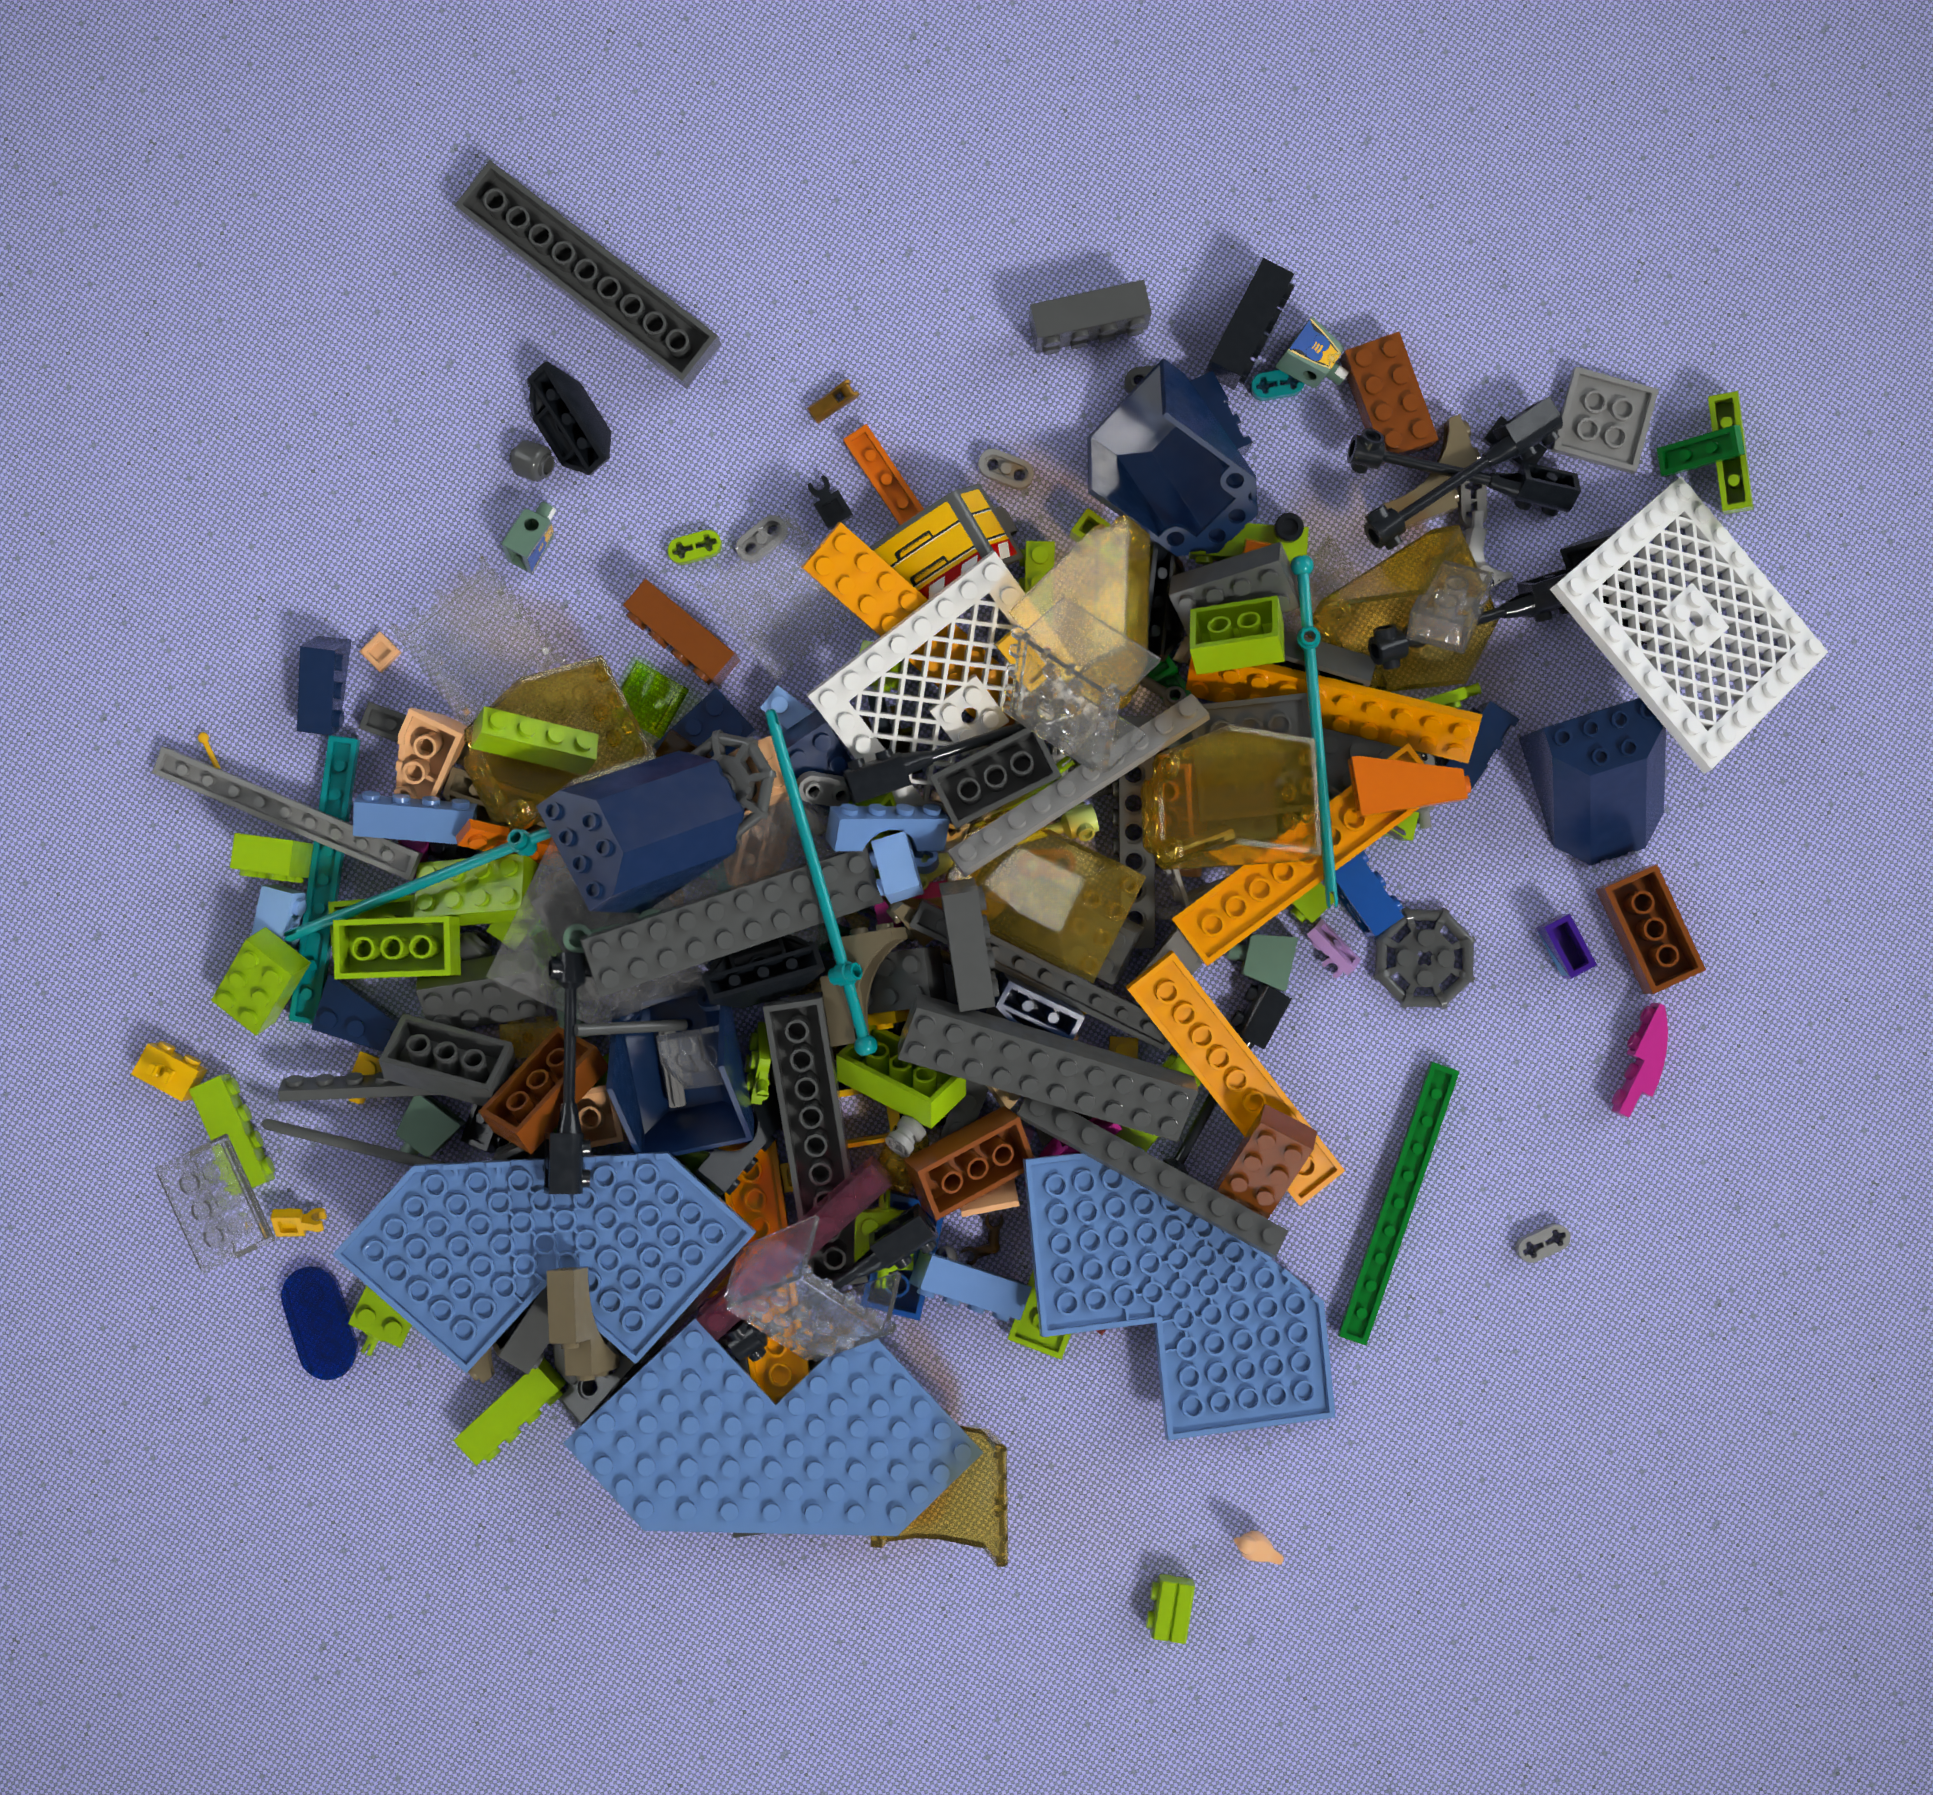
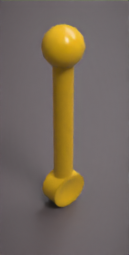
[197,732,221,769]

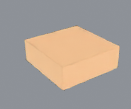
[359,631,402,673]

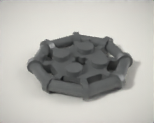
[687,730,777,840]
[1373,907,1476,1010]

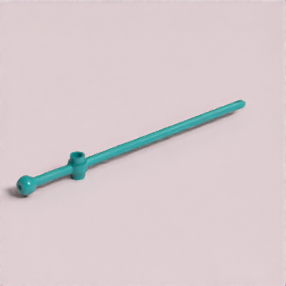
[1290,555,1338,908]
[765,709,877,1056]
[284,827,551,942]

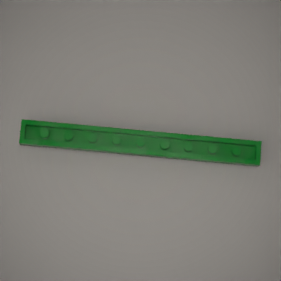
[1337,1061,1460,1346]

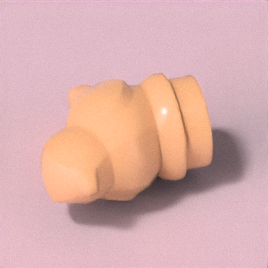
[1234,1531,1284,1565]

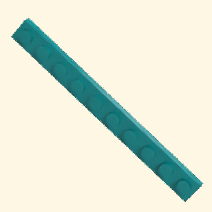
[289,735,360,1024]

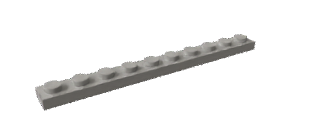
[948,694,1210,877]
[152,746,423,880]

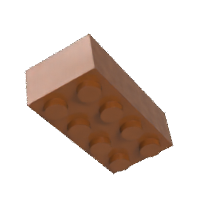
[1340,331,1439,464]
[623,578,741,687]
[1595,864,1706,994]
[478,1026,608,1154]
[1212,1104,1317,1219]
[903,1106,1034,1221]

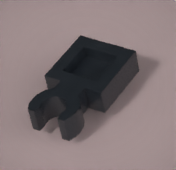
[808,475,853,531]

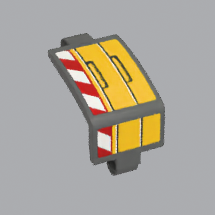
[869,484,1023,600]

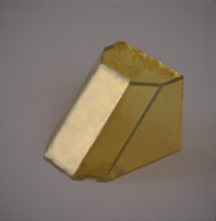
[1008,514,1150,712]
[1307,525,1499,692]
[464,655,656,830]
[1141,725,1322,870]
[945,810,1146,983]

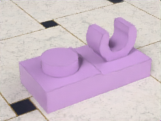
[1306,918,1361,978]

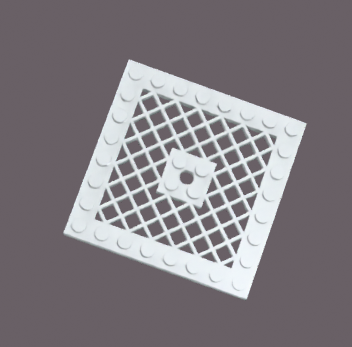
[1550,476,1828,774]
[806,551,1117,876]

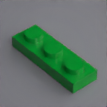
[1656,425,1745,477]

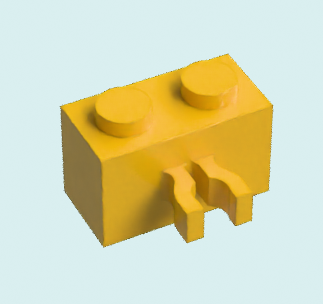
[131,1041,208,1102]

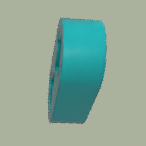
[1250,370,1305,401]

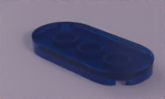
[281,1266,359,1380]

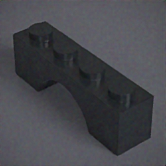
[693,1084,783,1197]

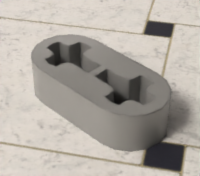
[1458,481,1487,529]
[1515,1223,1571,1263]

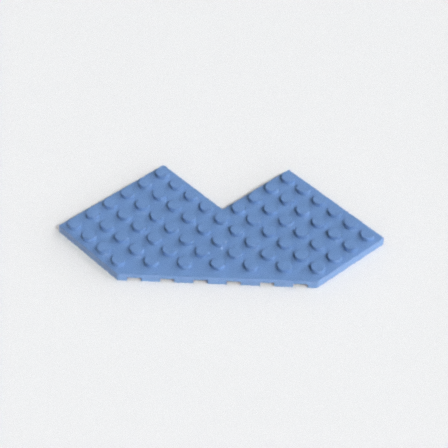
[1023,1146,1336,1440]
[332,1152,756,1373]
[563,1318,983,1536]

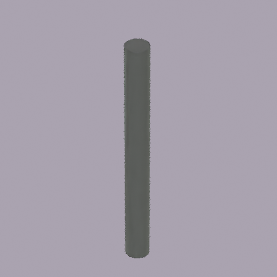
[574,1019,688,1036]

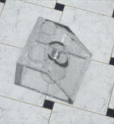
[656,1025,725,1090]

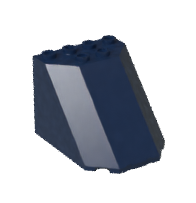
[1087,358,1258,556]
[1518,698,1666,866]
[536,751,745,914]
[606,971,754,1156]

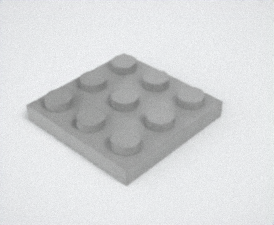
[1551,367,1659,474]

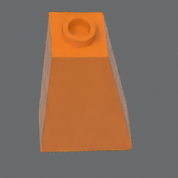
[1348,756,1471,818]

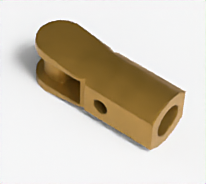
[807,379,860,424]

